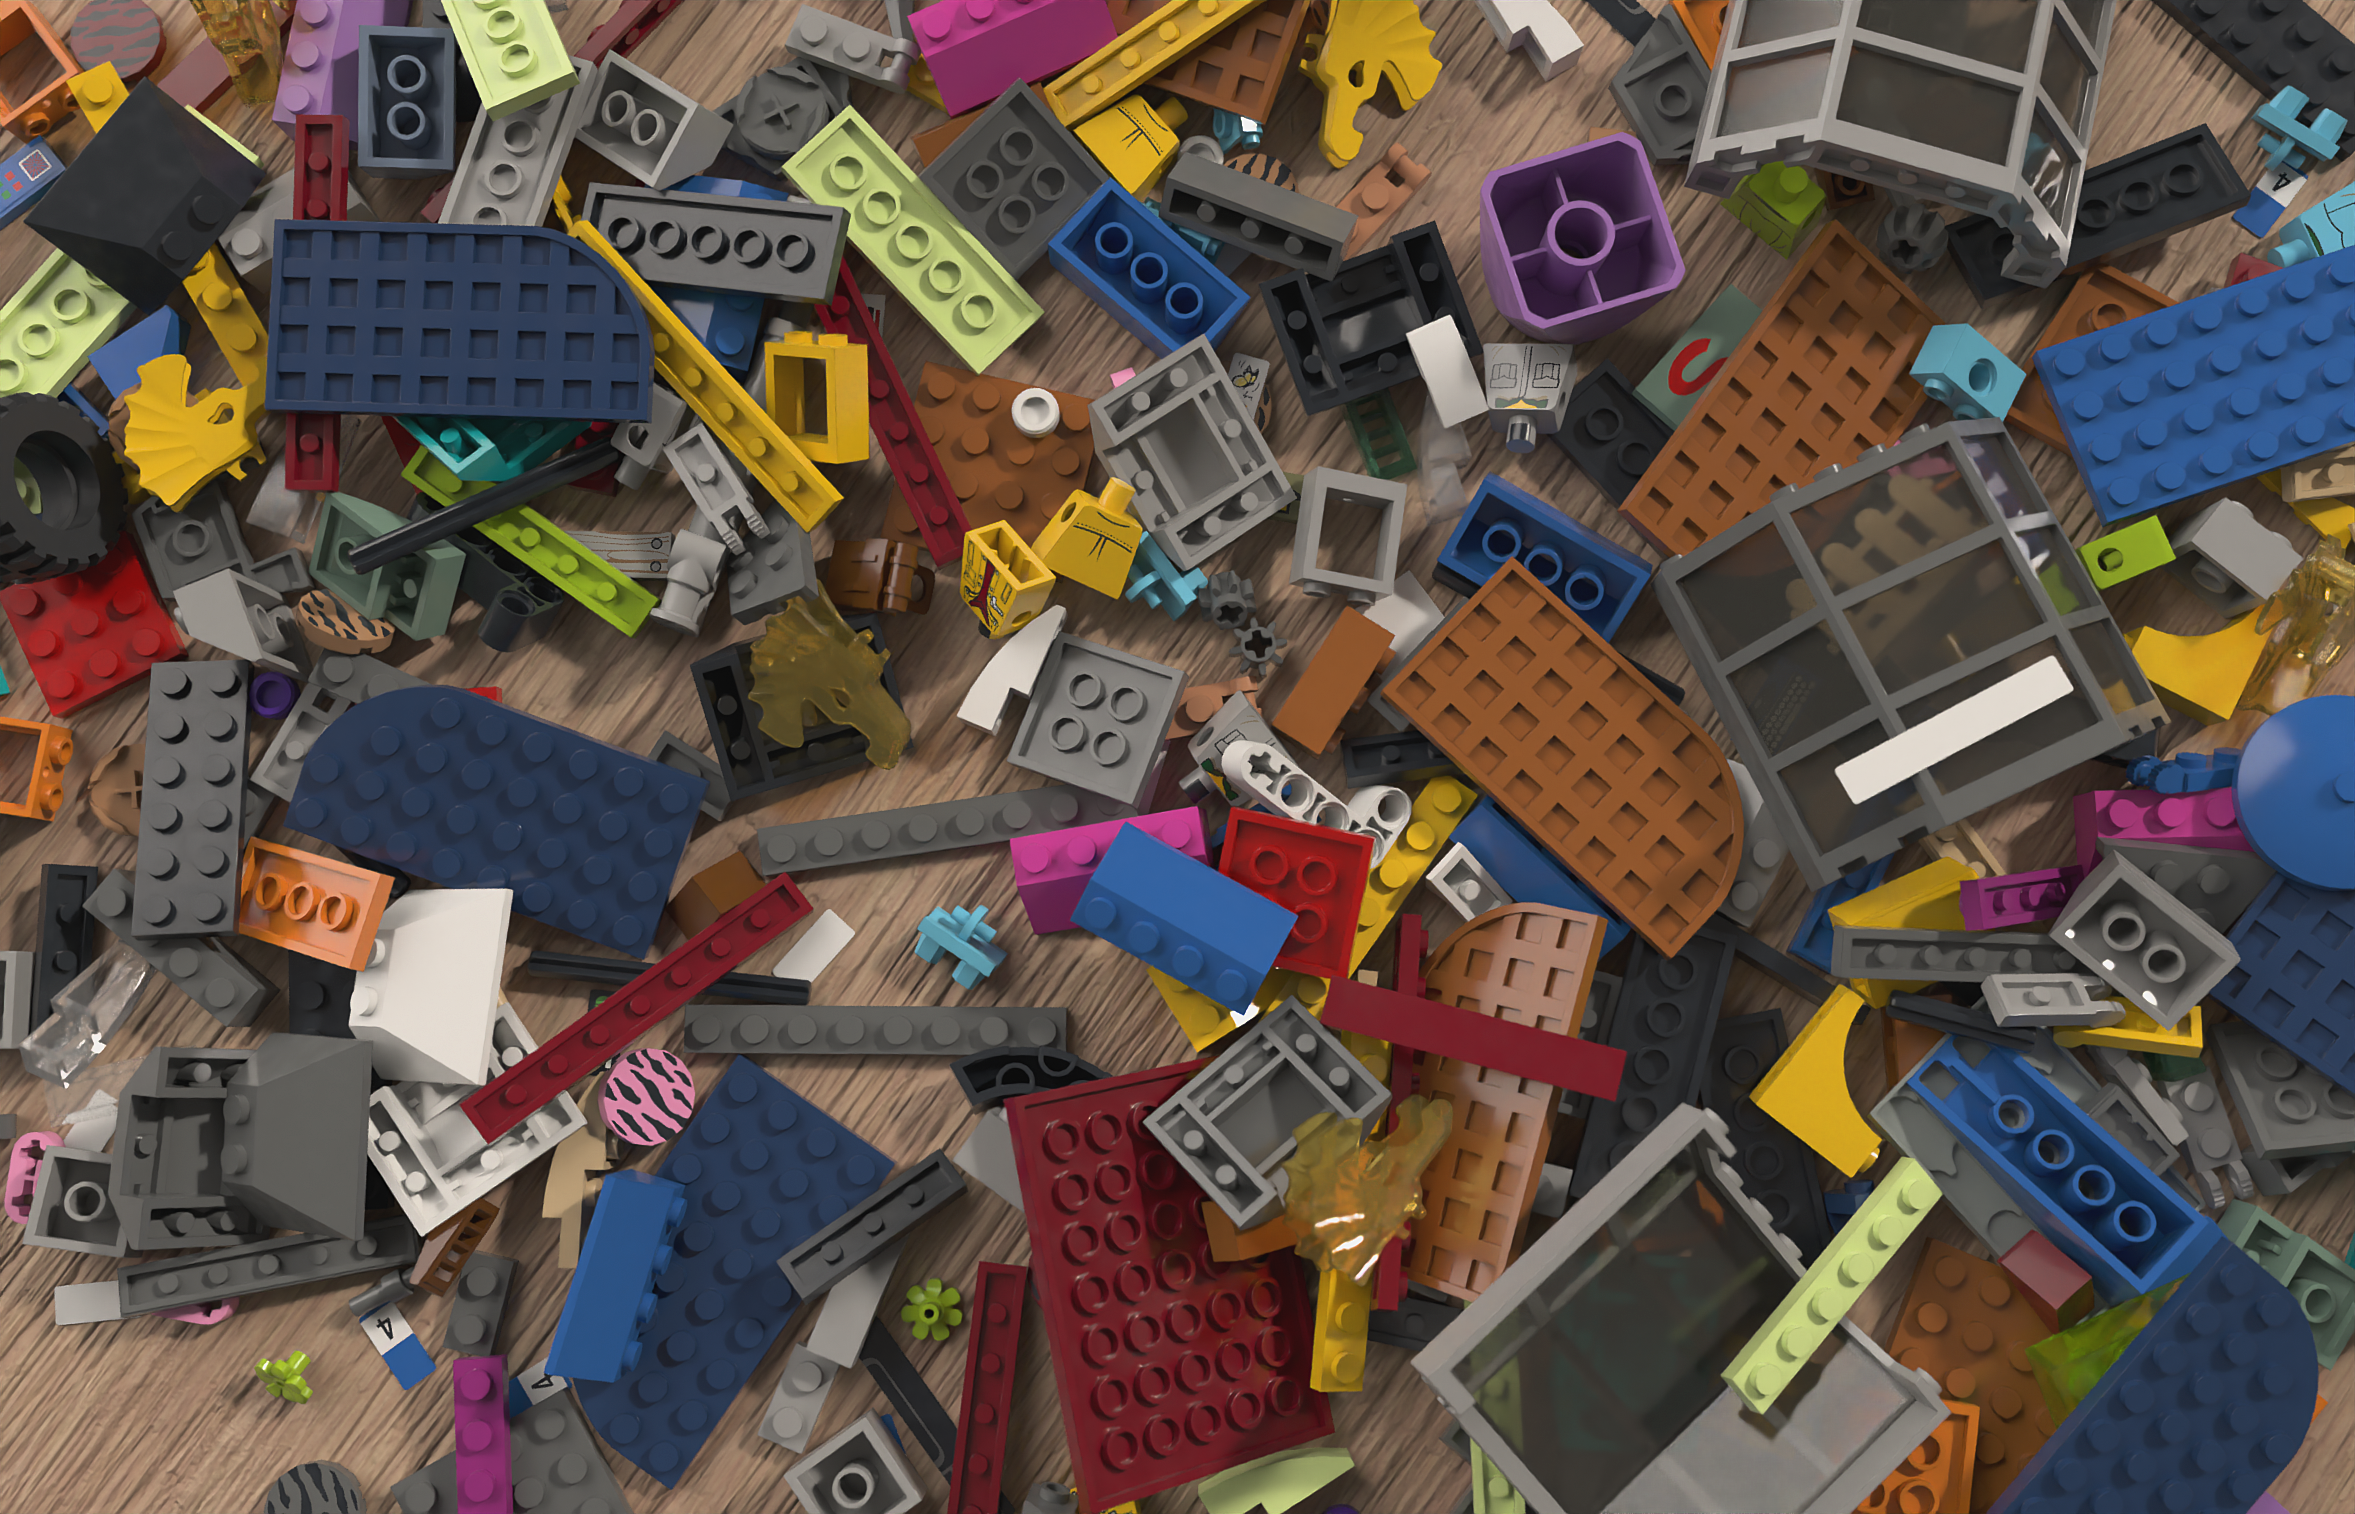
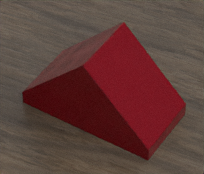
[1997,1230,2095,1339]

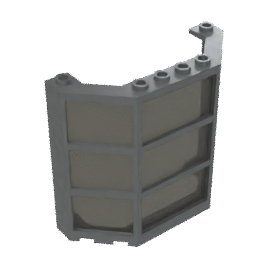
[1650,417,2171,892]

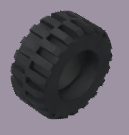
[0,392,128,584]

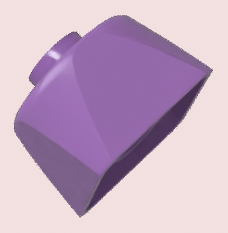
[1480,132,1686,345]

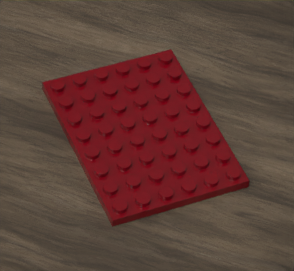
[1004,1054,1335,1514]

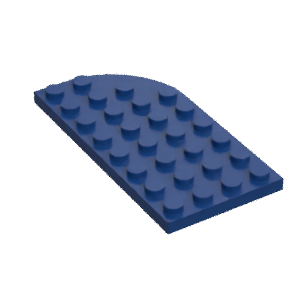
[2032,245,2355,528]

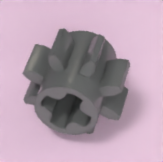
[1197,570,1257,630]
[1229,617,1287,678]

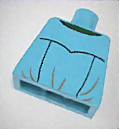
[2267,181,2355,268]

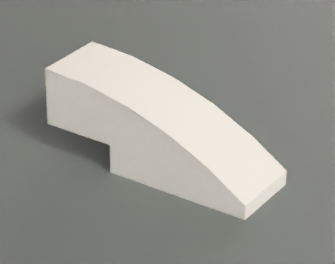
[1474,0,1584,82]
[957,605,1068,736]

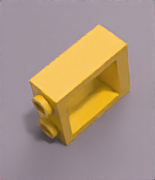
[764,331,870,464]

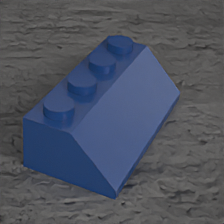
[1048,177,1251,359]
[1437,471,1653,643]
[1448,794,1631,962]
[1070,822,1298,1016]
[543,1169,687,1383]

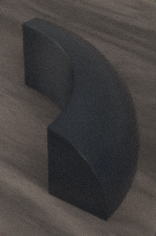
[949,1046,1113,1115]

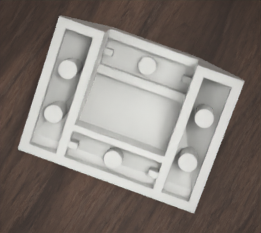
[349,889,513,1086]
[367,1002,588,1237]

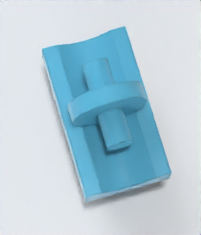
[2251,85,2348,171]
[1125,530,1208,621]
[915,904,1008,990]

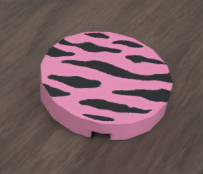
[597,1048,695,1146]

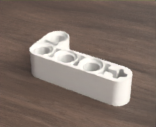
[1222,740,1412,869]

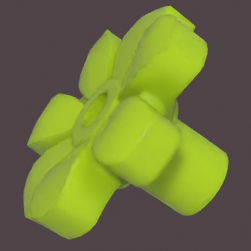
[901,1278,963,1341]
[254,1350,313,1404]

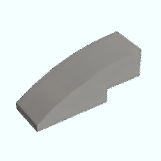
[805,1231,912,1369]

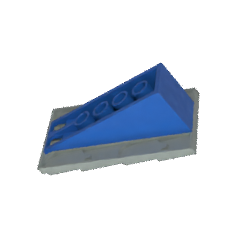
[1867,995,2210,1343]

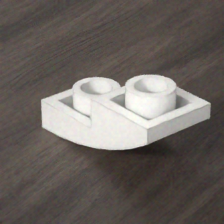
[1406,315,1489,429]

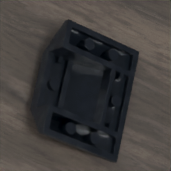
[23,77,267,316]
[1258,220,1484,417]
[690,612,914,801]

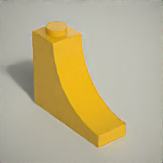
[2106,590,2289,726]
[1749,983,1882,1178]

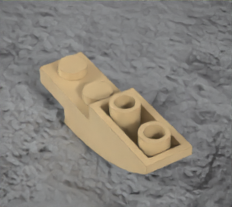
[542,1071,624,1268]

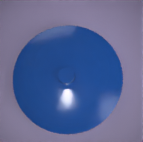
[2231,695,2355,891]

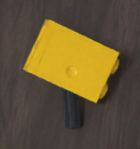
[1827,856,1995,1009]

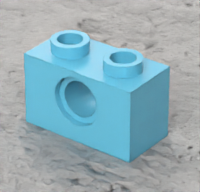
[1909,323,2026,422]

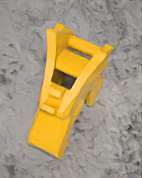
[1297,0,1442,169]
[124,353,271,513]

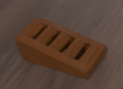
[409,1198,500,1297]

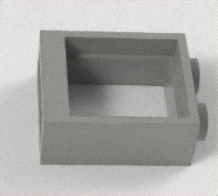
[1289,466,1407,606]

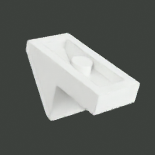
[1426,842,1513,923]

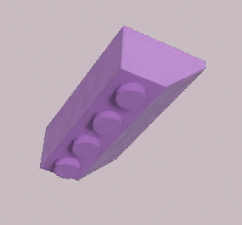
[272,0,413,151]

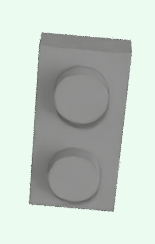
[757,1341,841,1454]

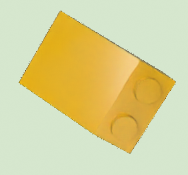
[1146,966,1294,1052]

